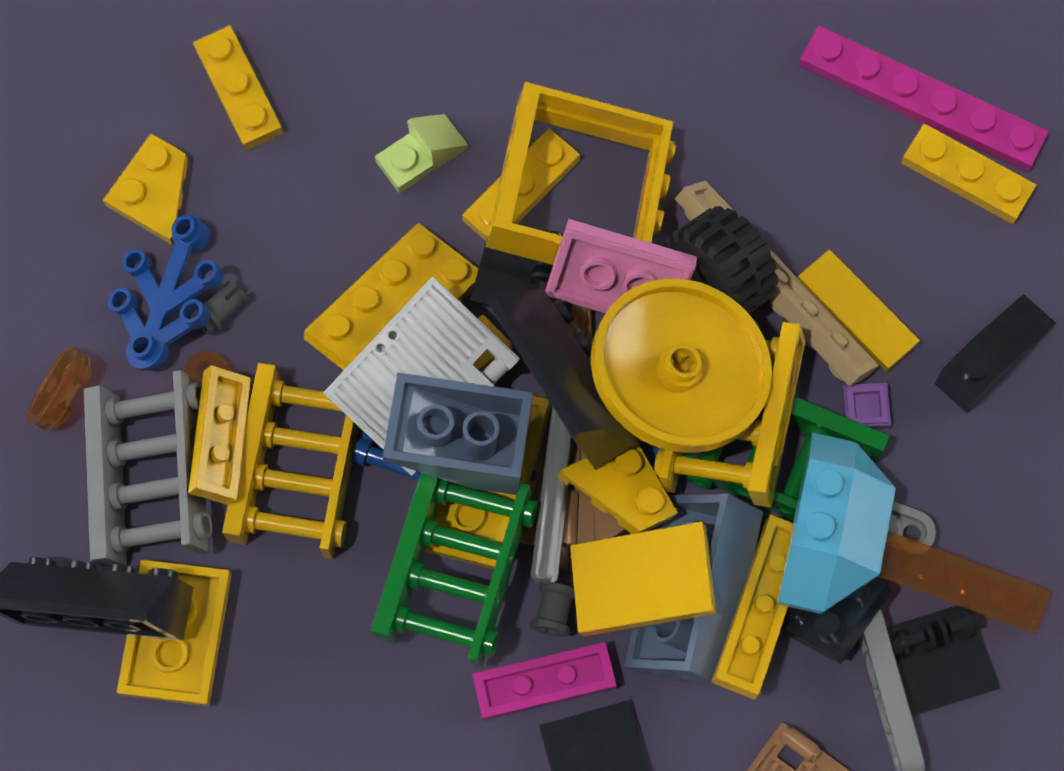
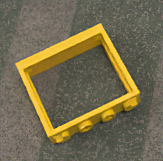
[485,81,676,265]

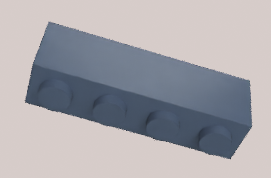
[624,494,763,686]

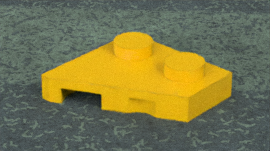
[103,134,188,246]
[557,443,678,534]

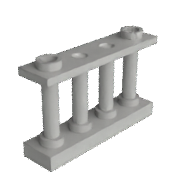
[84,370,212,568]

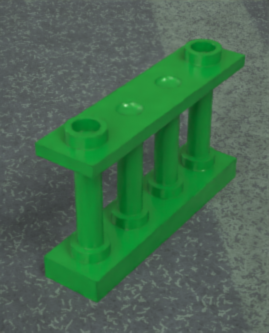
[684,396,890,520]
[371,473,538,669]

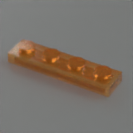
[879,531,1051,634]

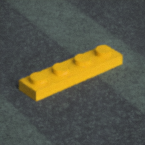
[711,514,793,700]

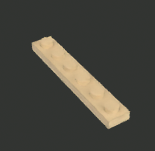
[675,180,879,387]

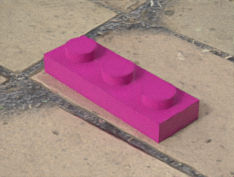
[472,642,617,721]

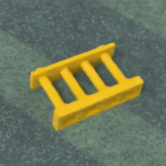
[655,322,806,508]
[222,363,359,559]

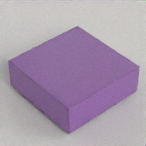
[841,383,891,430]

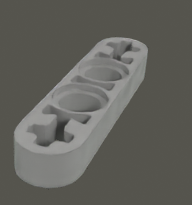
[859,609,925,771]

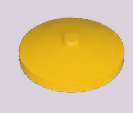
[591,278,772,453]

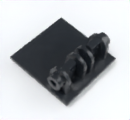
[470,230,563,307]
[886,602,999,716]

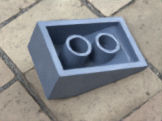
[382,373,533,495]

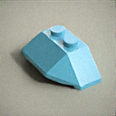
[777,432,896,614]

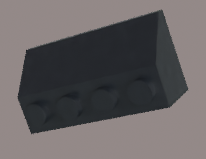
[486,288,641,470]
[0,557,194,641]

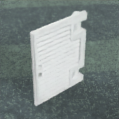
[323,276,520,476]

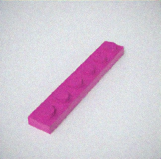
[799,25,1049,172]

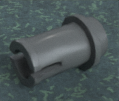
[192,280,248,335]

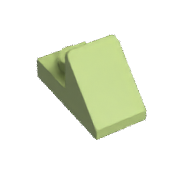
[375,114,469,194]

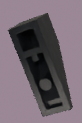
[935,294,1056,413]

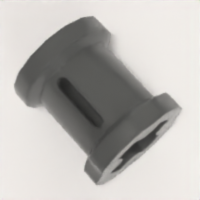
[530,582,575,637]

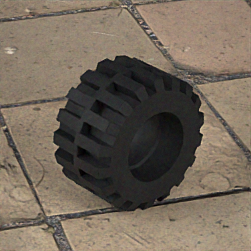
[663,206,778,314]

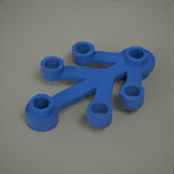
[108,215,224,371]

